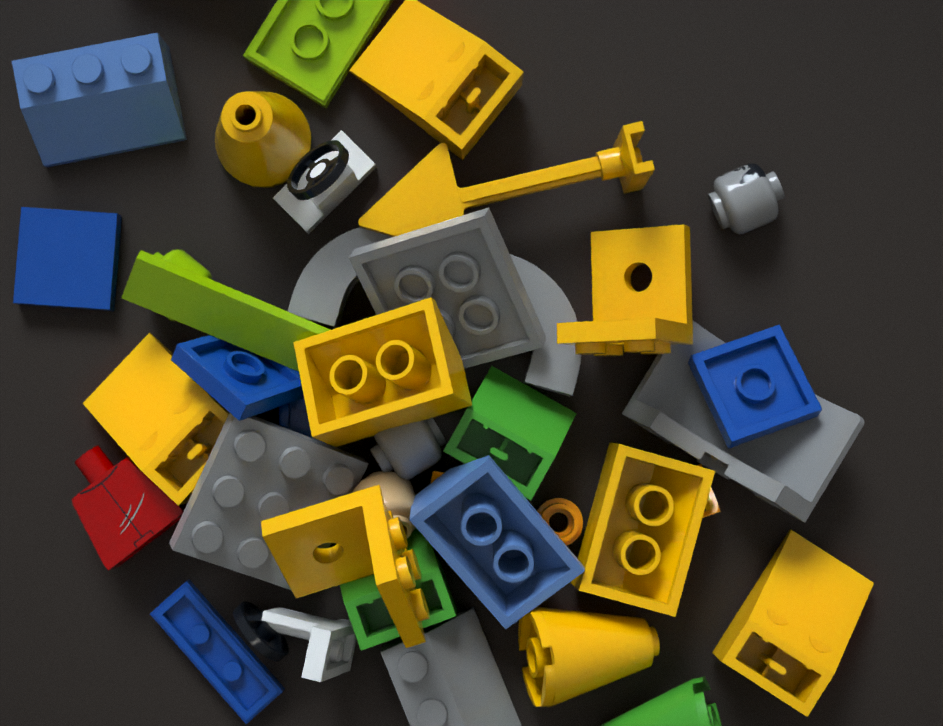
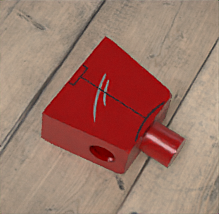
[72,445,187,571]

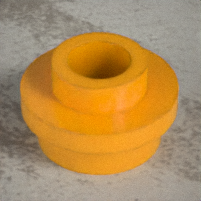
[537,498,583,546]

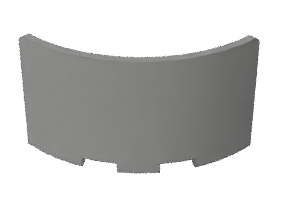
[622,321,864,523]

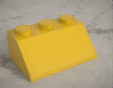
[293,297,472,447]
[571,442,715,617]

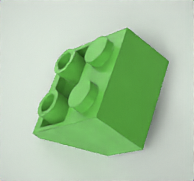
[443,366,577,501]
[340,528,457,651]

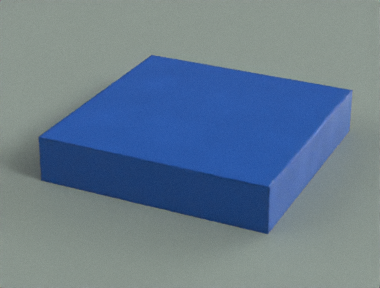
[13,207,122,311]
[688,324,822,449]
[171,335,304,421]

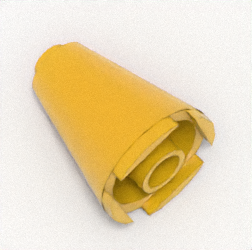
[215,91,311,188]
[518,607,660,707]

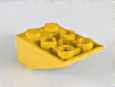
[349,0,524,160]
[82,333,229,506]
[712,529,874,717]

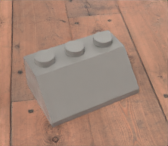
[380,607,522,726]

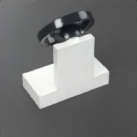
[273,130,376,234]
[233,601,357,682]

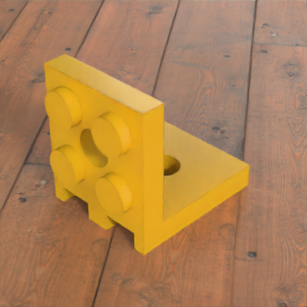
[557,224,693,356]
[261,485,430,648]

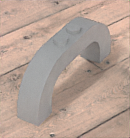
[288,227,581,397]

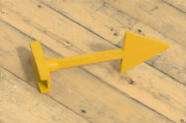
[358,121,655,237]

